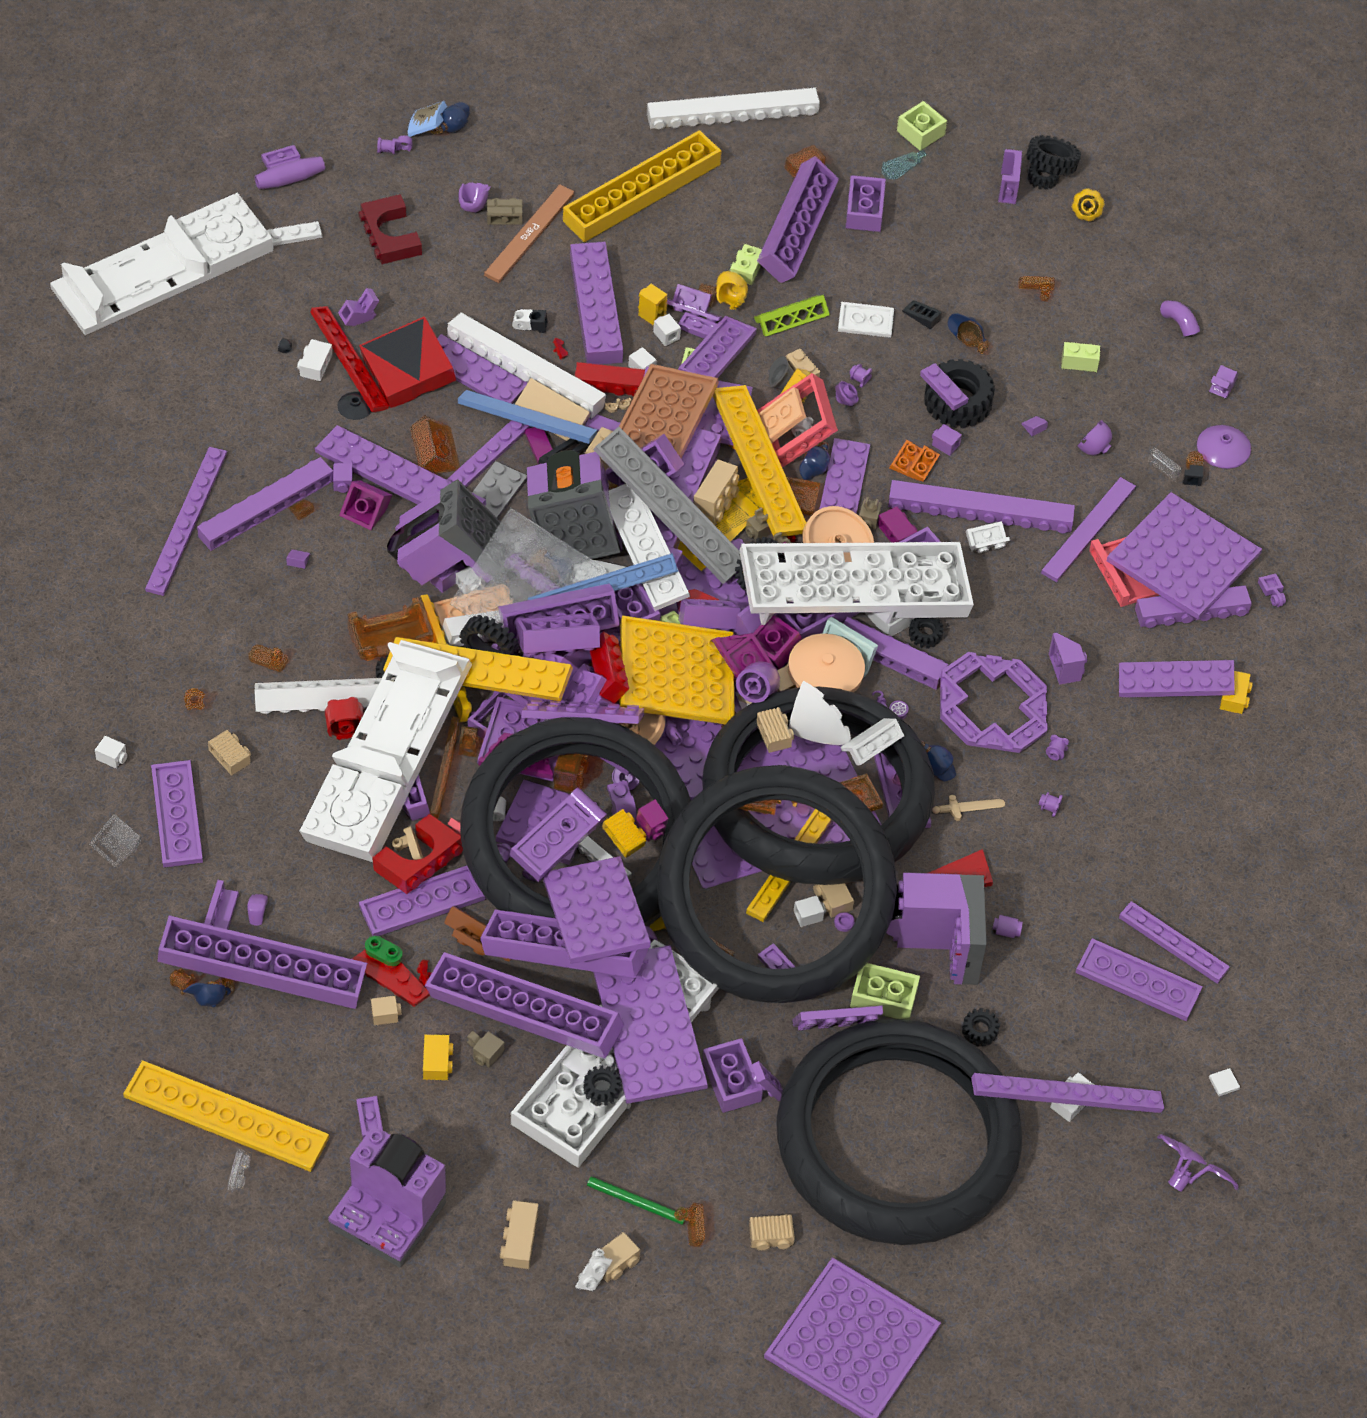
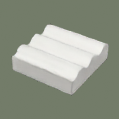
[1209,1068,1240,1096]

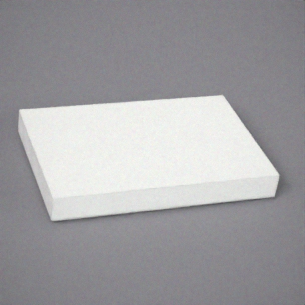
[838,302,894,337]

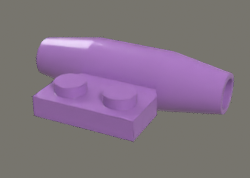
[255,145,325,189]

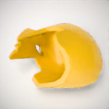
[716,271,748,310]

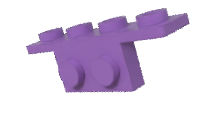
[667,284,723,323]

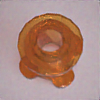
[184,688,205,710]
[169,968,196,995]

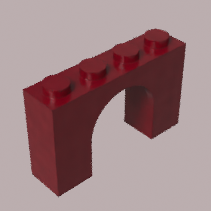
[358,194,422,264]

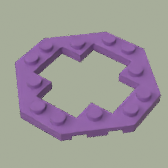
[940,652,1047,753]

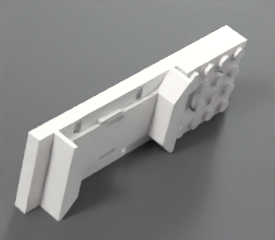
[50,193,273,335]
[739,542,974,625]
[300,640,472,862]
[511,939,719,1168]

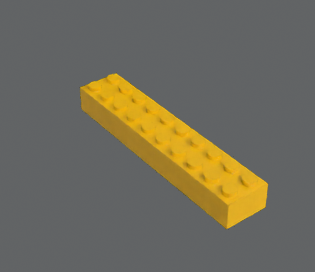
[563,130,721,242]

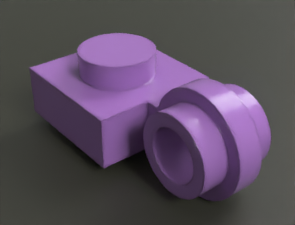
[1258,574,1286,607]

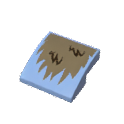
[408,101,447,137]

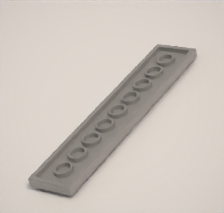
[593,427,741,584]

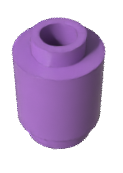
[992,915,1023,938]

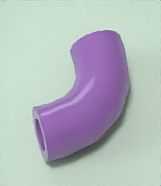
[1160,300,1200,336]

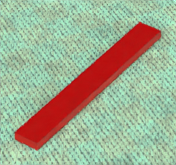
[310,306,389,412]

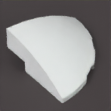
[789,681,851,745]

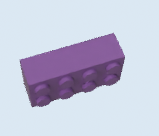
[605,434,685,490]
[516,613,600,655]

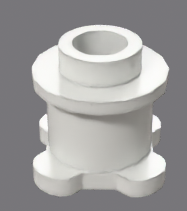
[791,417,814,437]

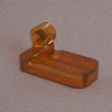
[1019,276,1055,301]
[249,645,288,672]
[674,1203,705,1247]

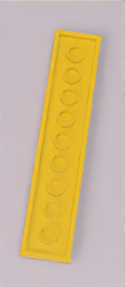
[713,385,806,537]
[383,637,573,702]
[123,1060,329,1172]

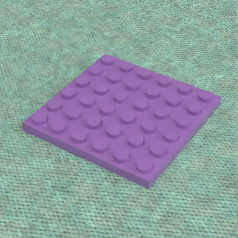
[1106,492,1262,619]
[764,1258,941,1418]

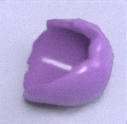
[459,182,490,213]

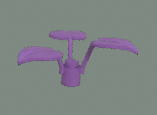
[1157,1134,1238,1192]

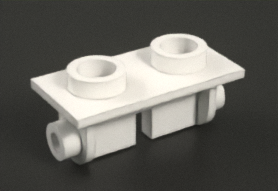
[575,1249,612,1290]

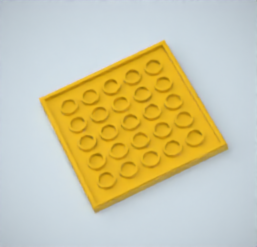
[620,616,735,724]

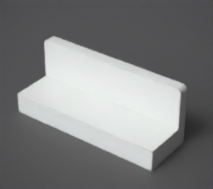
[841,718,904,765]

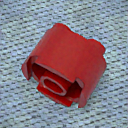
[324,697,364,740]

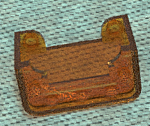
[347,597,434,661]

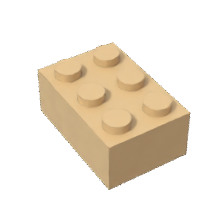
[694,459,739,525]

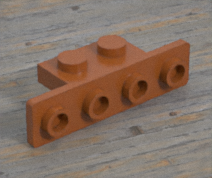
[444,906,512,962]

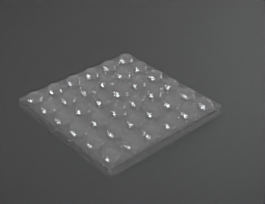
[449,507,606,650]

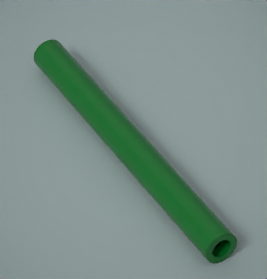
[587,1176,687,1225]

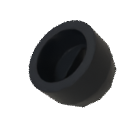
[277,338,292,353]

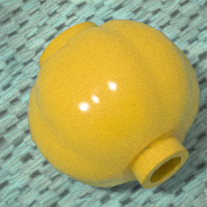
[1072,188,1105,222]

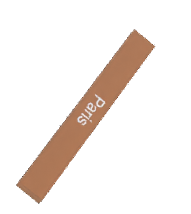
[484,185,574,283]

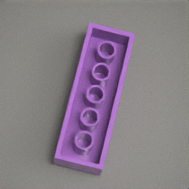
[498,583,620,644]

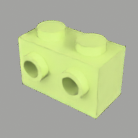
[730,244,762,285]
[1061,342,1100,372]

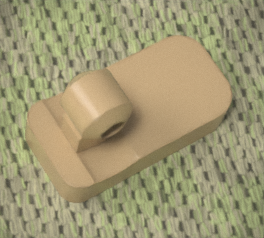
[392,826,424,860]

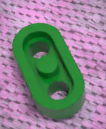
[365,936,402,966]

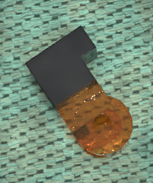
[1183,451,1203,486]

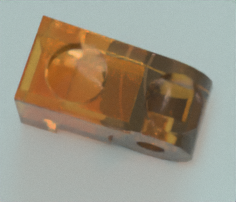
[459,726,480,757]

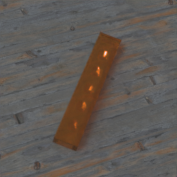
[430,717,460,820]

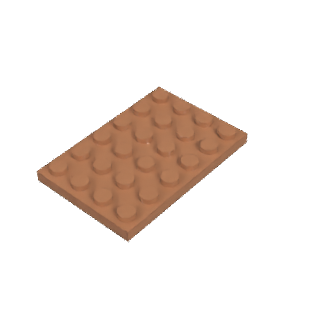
[619,364,719,459]

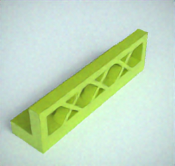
[754,295,830,337]

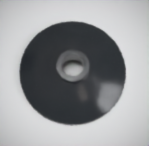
[337,392,371,420]

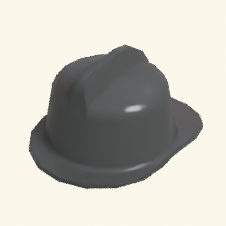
[768,356,795,390]

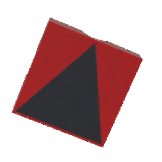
[359,316,456,408]

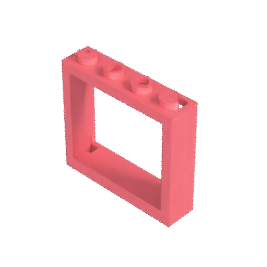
[757,373,838,467]

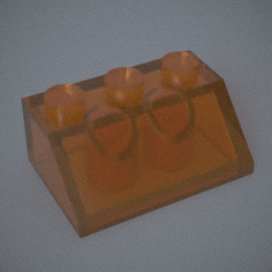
[410,415,460,474]

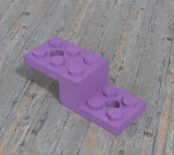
[522,652,607,705]

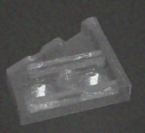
[227,1148,252,1192]

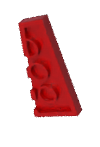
[926,849,993,887]
[352,944,430,1007]

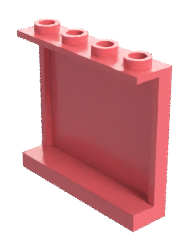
[1089,537,1159,607]

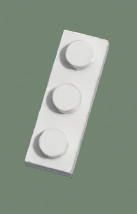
[267,221,322,246]

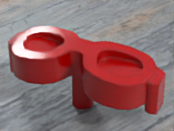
[417,960,432,986]

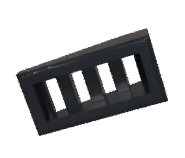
[902,300,942,329]

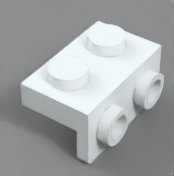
[965,521,1010,553]

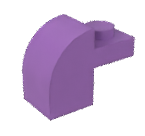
[338,288,379,326]
[1209,365,1239,398]
[607,781,637,823]

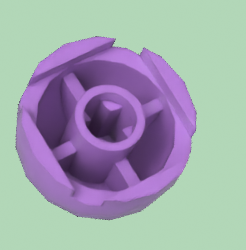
[1077,420,1112,455]

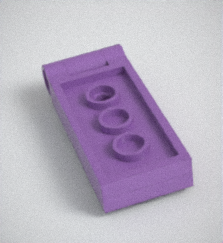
[510,788,607,882]

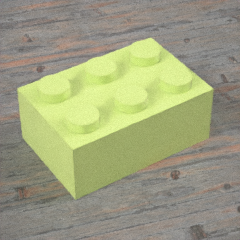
[850,963,920,1020]

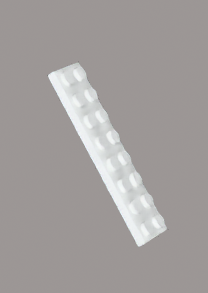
[609,484,690,611]

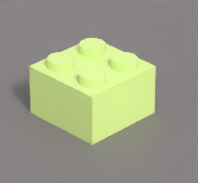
[897,101,947,151]

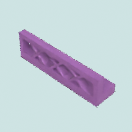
[204,880,239,930]

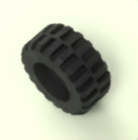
[924,359,995,428]

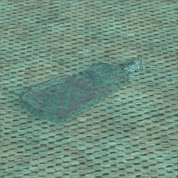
[881,150,927,179]

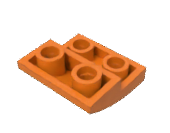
[889,440,940,482]

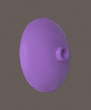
[1197,425,1251,469]

